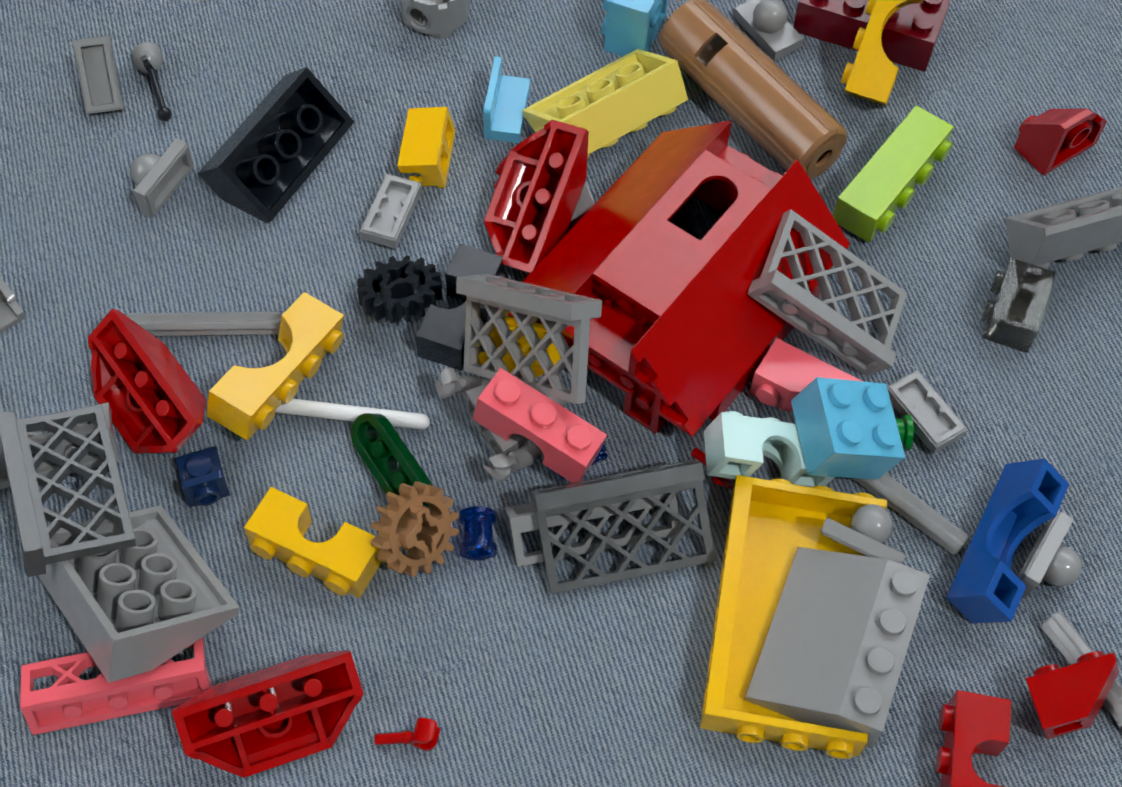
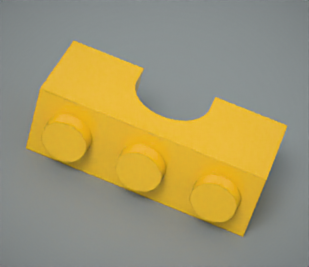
[244,487,382,599]

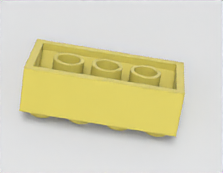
[522,49,688,159]

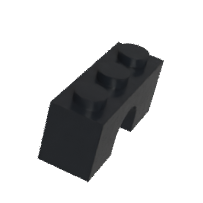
[416,244,508,371]

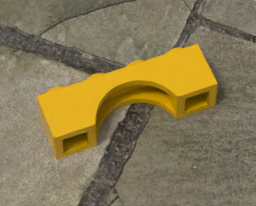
[841,0,924,106]
[206,292,344,441]

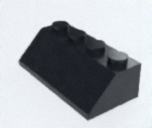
[198,67,354,223]

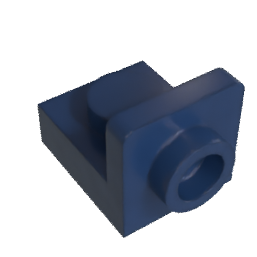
[175,446,230,508]

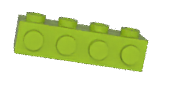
[833,105,954,243]

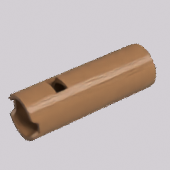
[659,0,848,180]

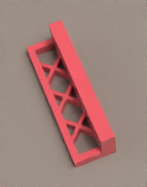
[20,637,212,735]

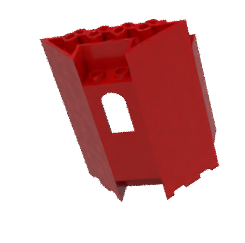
[507,120,850,437]

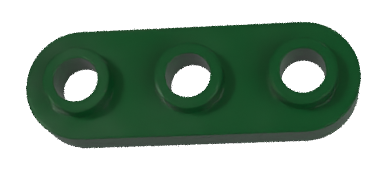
[351,413,433,510]

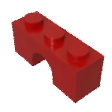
[935,690,1011,787]

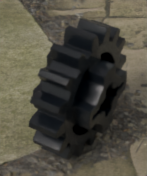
[357,255,443,323]

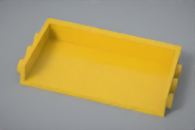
[700,475,887,759]

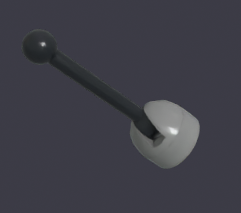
[131,42,172,121]

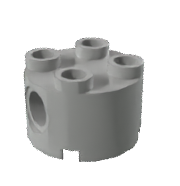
[401,0,470,39]

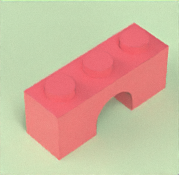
[472,367,607,483]

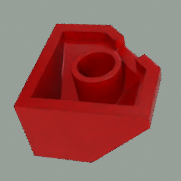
[1014,108,1107,176]

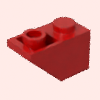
[1025,651,1119,739]

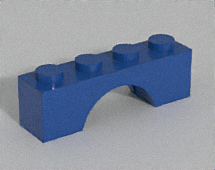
[946,458,1069,623]

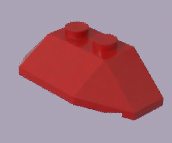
[484,120,589,274]
[88,308,206,454]
[171,650,364,778]

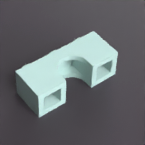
[704,411,835,487]

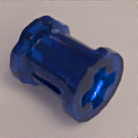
[459,506,497,561]

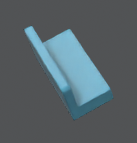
[483,56,531,143]

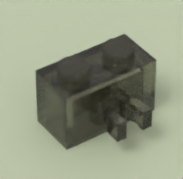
[980,258,1056,353]

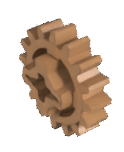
[370,481,459,577]

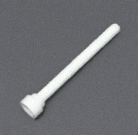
[275,399,430,430]

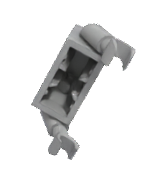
[435,368,568,482]

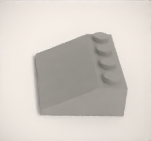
[38,505,240,683]
[744,547,930,749]

